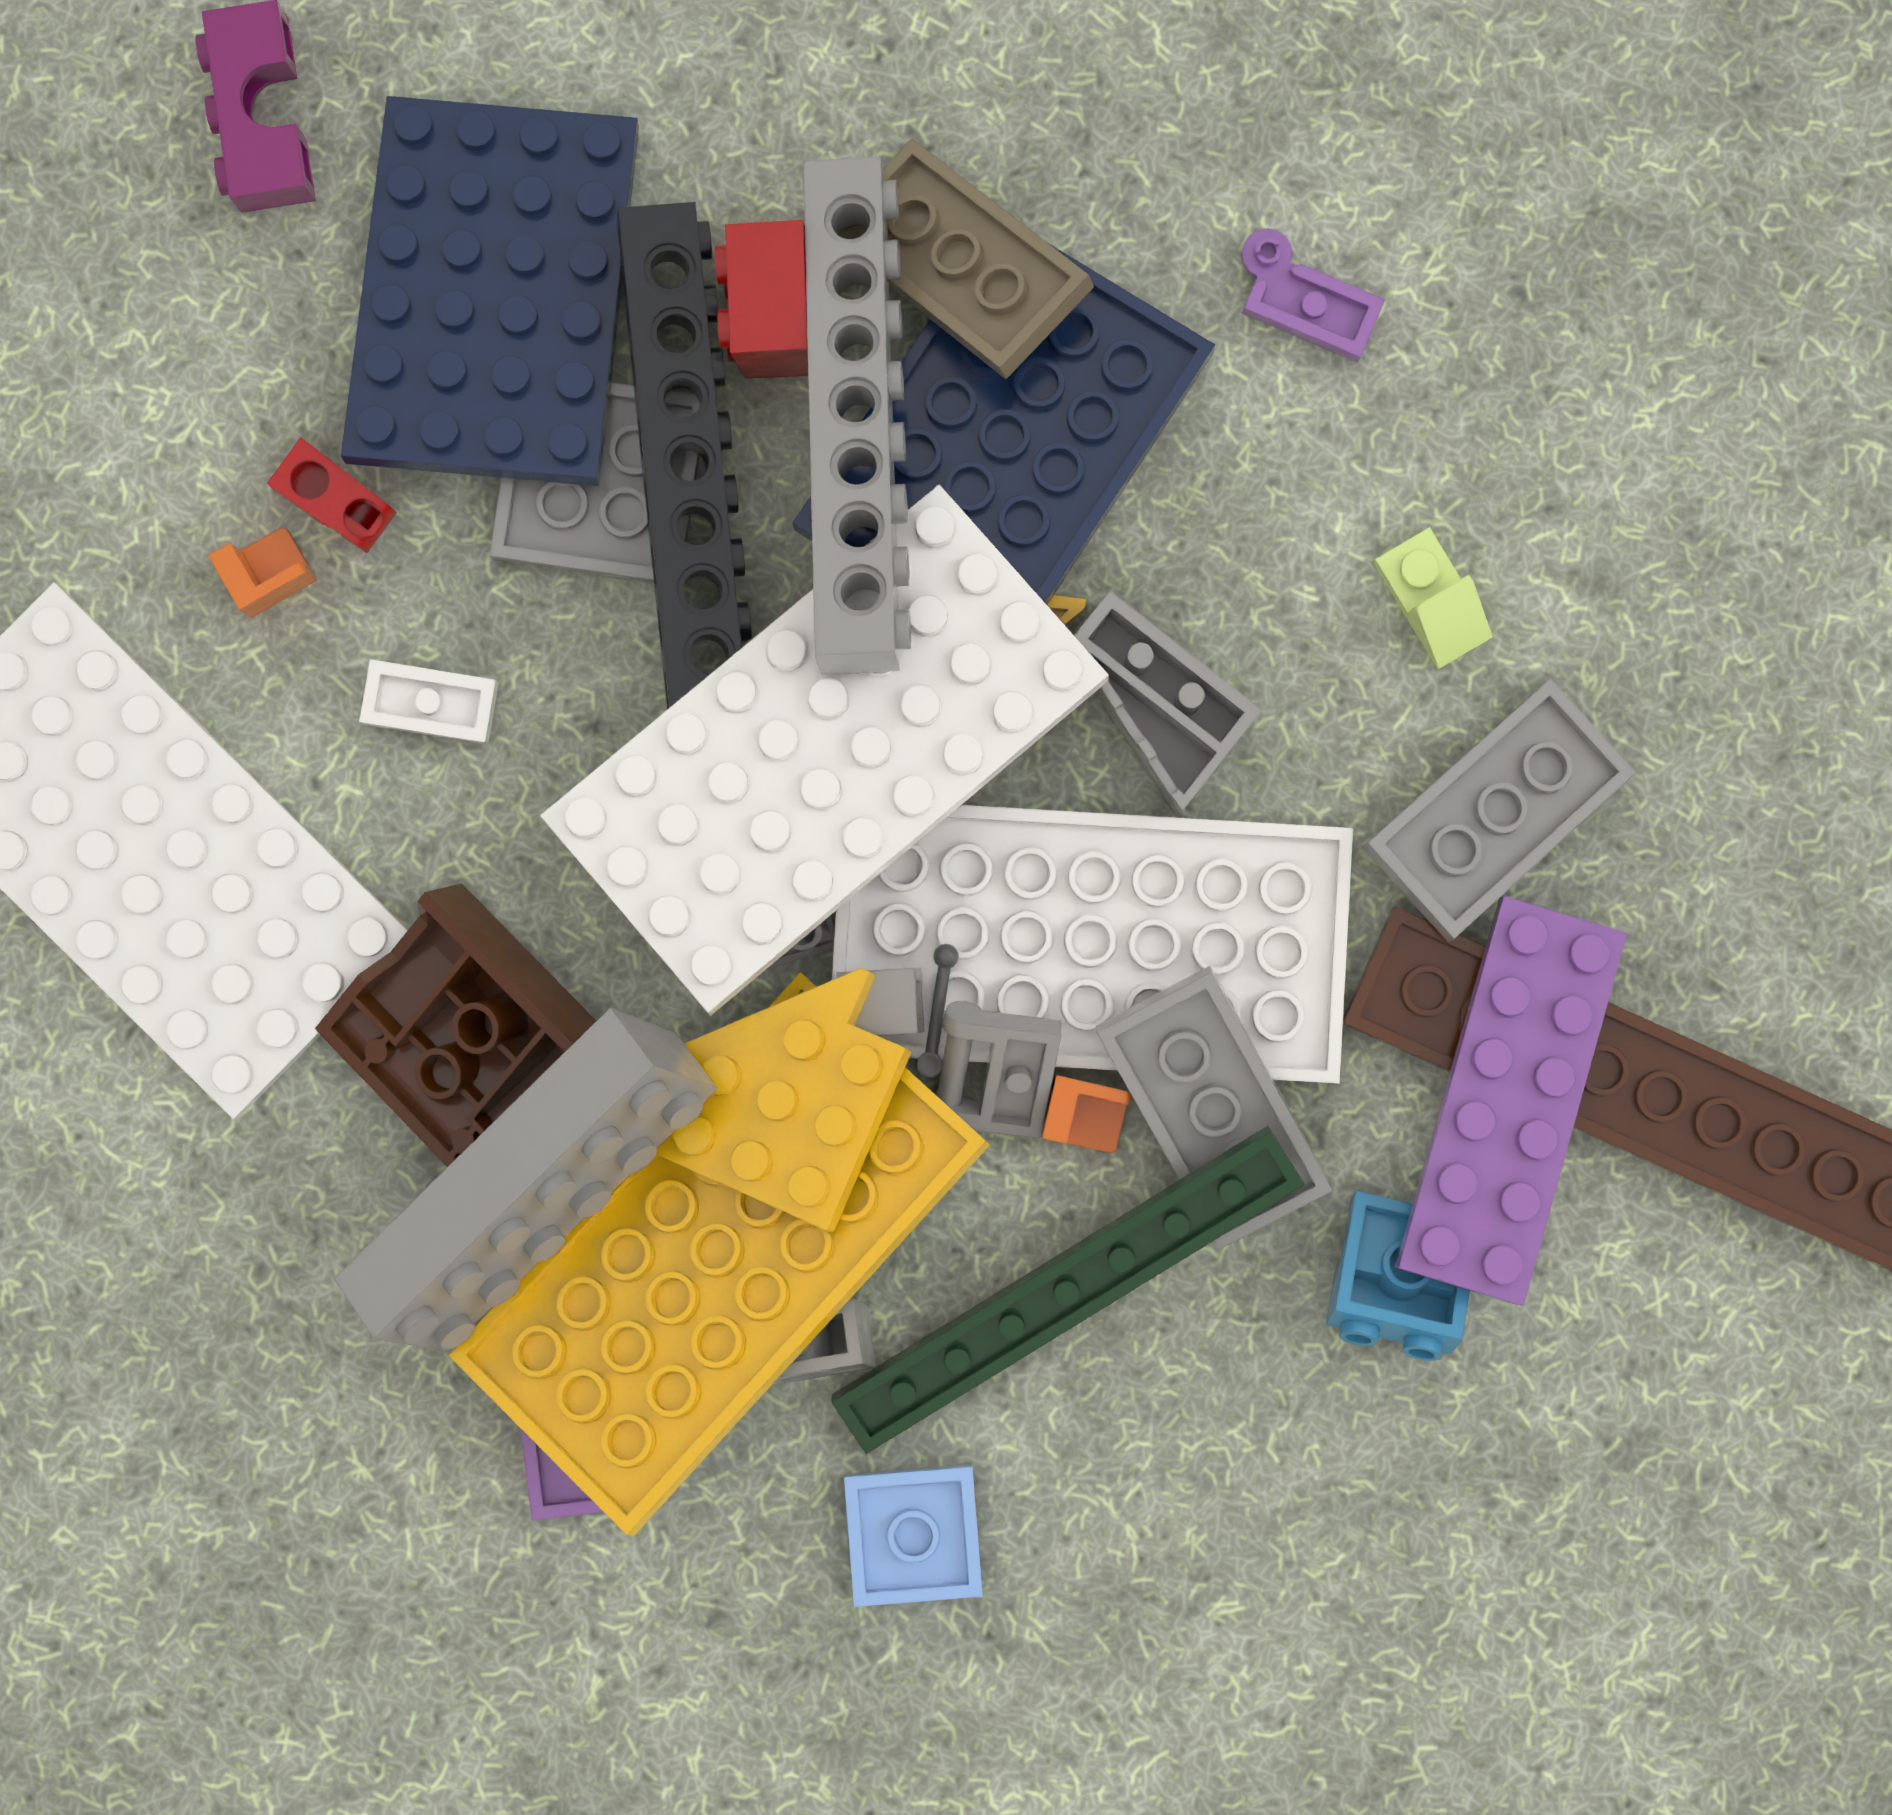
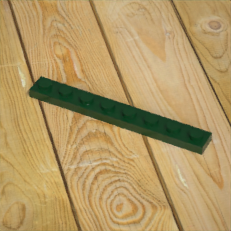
[831,1126,1305,1454]

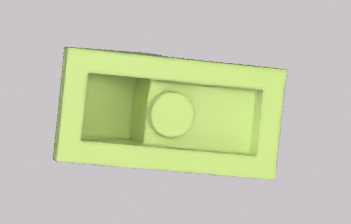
[1373,527,1493,670]

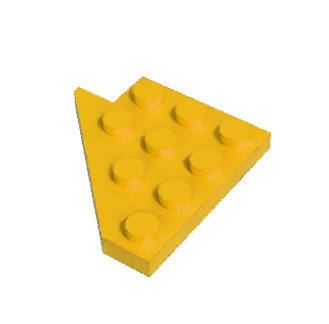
[656,968,912,1233]

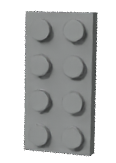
[1362,678,1636,942]
[1096,966,1333,1250]

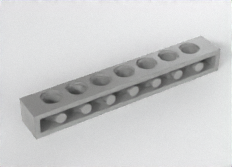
[803,156,911,675]

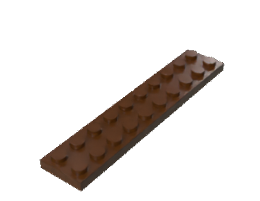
[1343,906,1892,1272]

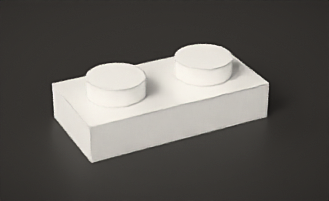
[359,659,499,745]

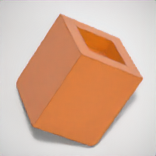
[208,527,317,618]
[1041,1075,1131,1153]

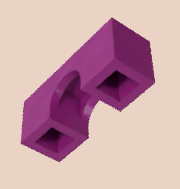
[195,0,316,213]

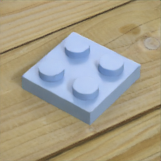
[844,1464,983,1607]

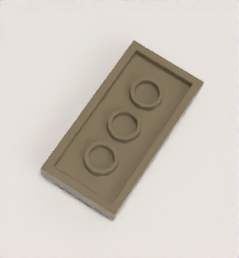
[838,139,1094,379]

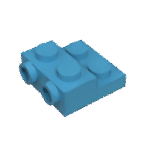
[1326,1190,1470,1361]

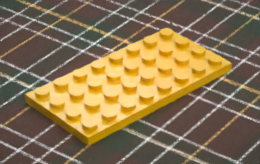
[448,972,990,1536]

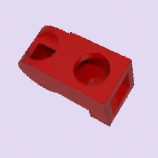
[267,437,397,553]

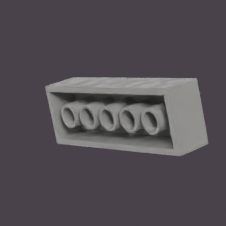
[334,1008,718,1351]

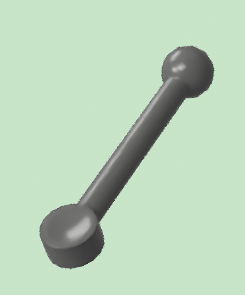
[917,944,959,1077]

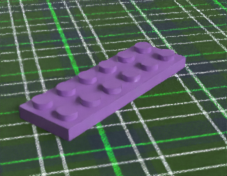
[1395,896,1627,1306]

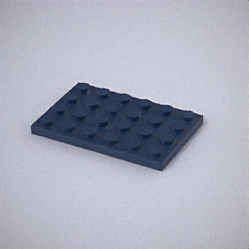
[341,96,639,486]
[792,243,1215,605]

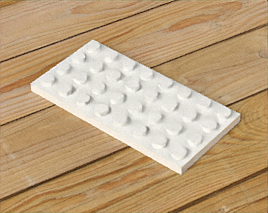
[540,485,1109,1016]
[0,582,408,1119]
[832,805,1353,1084]

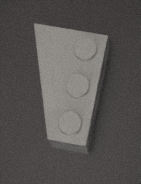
[1074,591,1262,817]

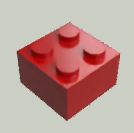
[715,220,808,379]

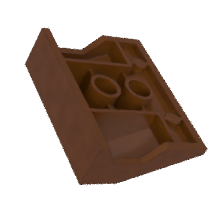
[315,884,596,1167]

